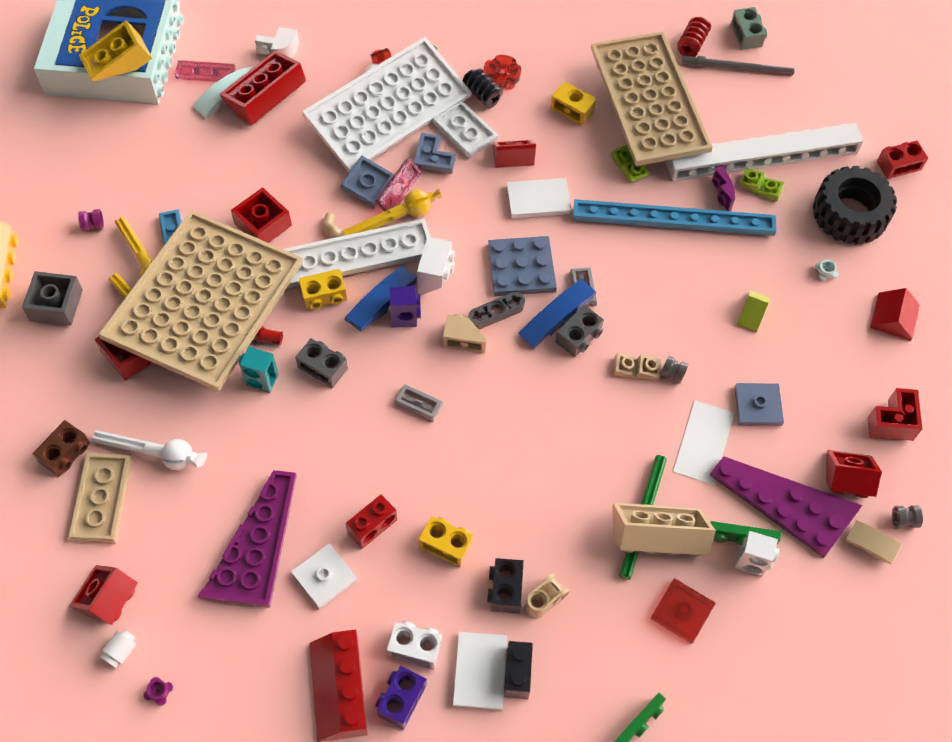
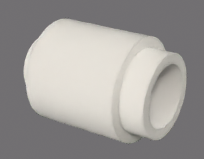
[100,629,137,668]

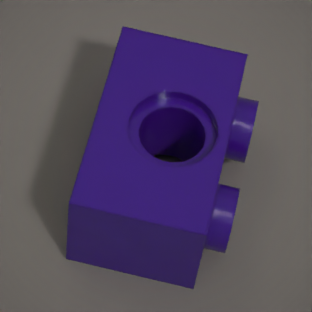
[389,286,421,328]

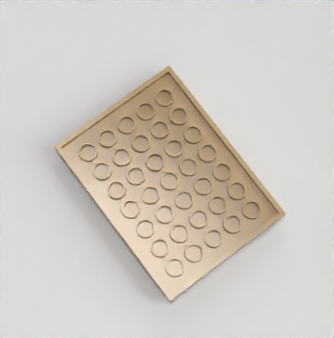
[99,210,303,392]

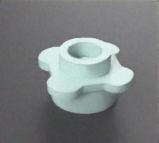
[814,260,839,281]

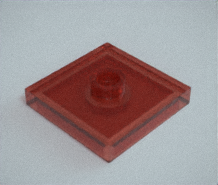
[650,578,716,644]

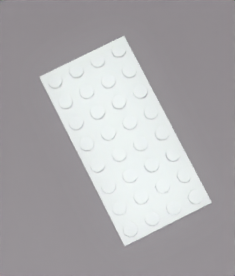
[302,37,472,173]

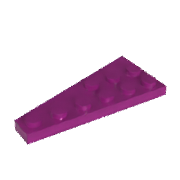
[710,456,863,558]
[198,470,297,608]

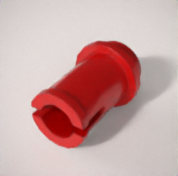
[255,326,283,345]

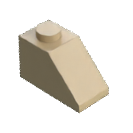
[443,315,487,353]

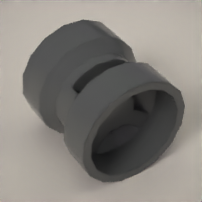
[660,355,689,383]
[892,505,923,529]

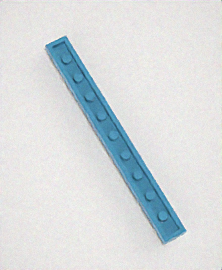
[573,199,777,236]

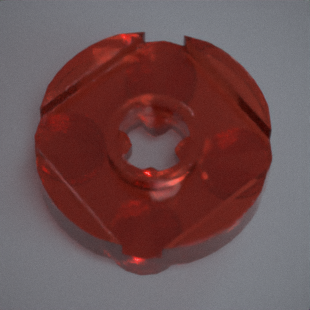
[484,55,521,90]

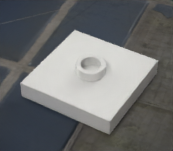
[291,543,358,610]

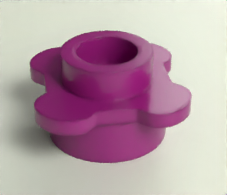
[143,677,173,706]

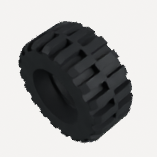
[812,166,897,245]

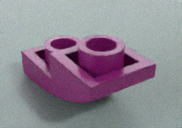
[712,166,735,211]

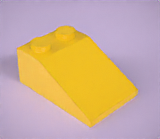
[79,20,152,82]

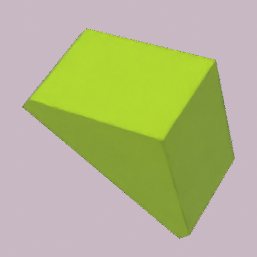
[737,290,770,333]

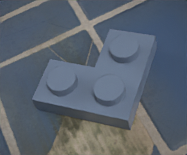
[413,132,456,174]

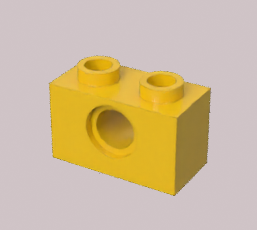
[550,81,597,126]

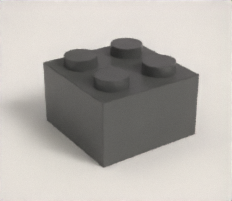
[22,271,83,326]

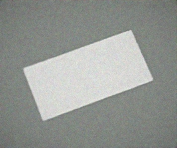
[673,400,734,485]

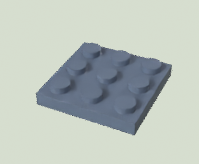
[488,236,557,296]

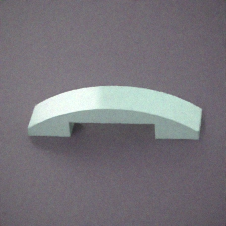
[193,67,253,119]

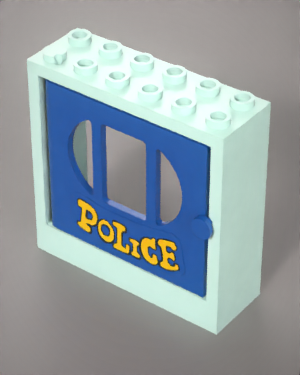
[34,0,183,105]

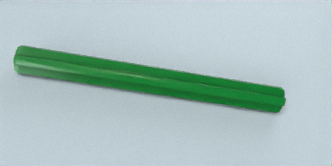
[619,455,667,580]

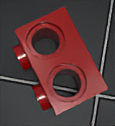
[876,140,928,179]
[345,494,397,549]

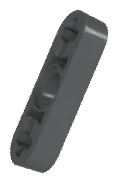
[468,292,525,329]

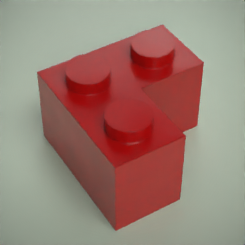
[868,388,923,441]

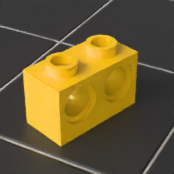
[299,269,347,310]
[418,516,473,567]

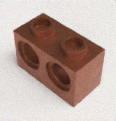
[32,420,90,477]

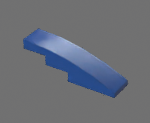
[344,266,417,331]
[518,278,597,349]

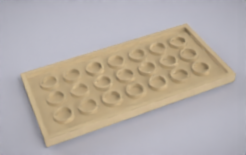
[590,31,713,166]

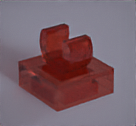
[370,48,391,65]

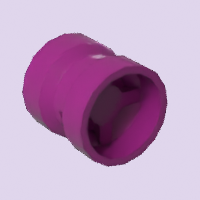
[78,209,104,232]

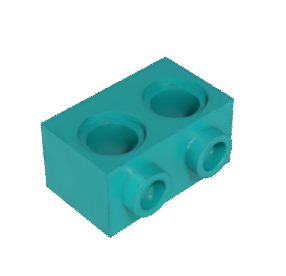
[239,346,279,393]

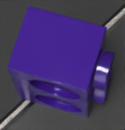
[375,665,427,729]

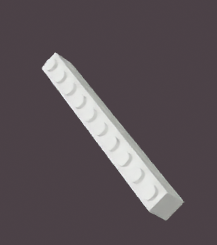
[666,123,864,182]

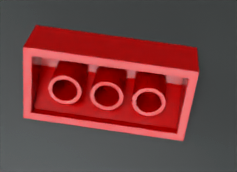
[220,51,307,125]
[309,629,368,742]

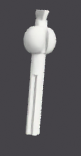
[92,430,207,470]

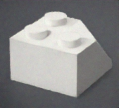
[417,237,455,295]

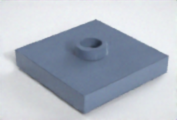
[340,155,396,209]
[734,383,784,426]

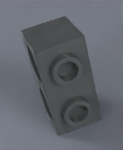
[555,305,604,357]
[295,338,348,388]

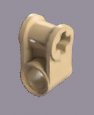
[525,573,570,619]

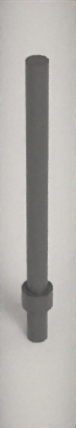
[681,56,795,75]

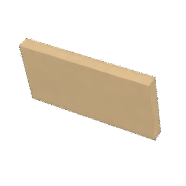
[67,453,133,544]

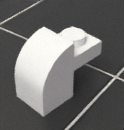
[255,27,299,58]

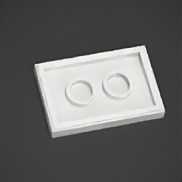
[432,101,499,159]
[507,178,572,219]
[453,632,507,711]

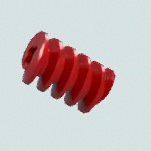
[677,17,712,57]

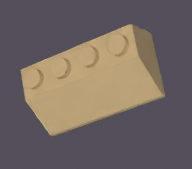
[612,503,716,557]

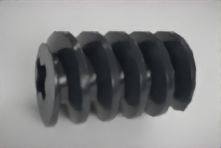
[462,68,503,109]

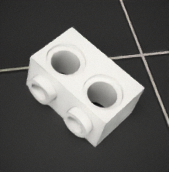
[735,531,780,577]
[387,621,442,669]

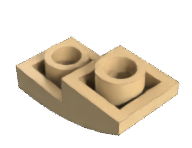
[613,353,661,380]
[846,520,902,565]

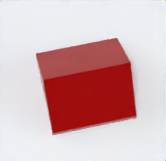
[492,140,536,168]
[870,288,920,341]

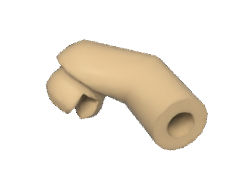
[322,212,342,238]

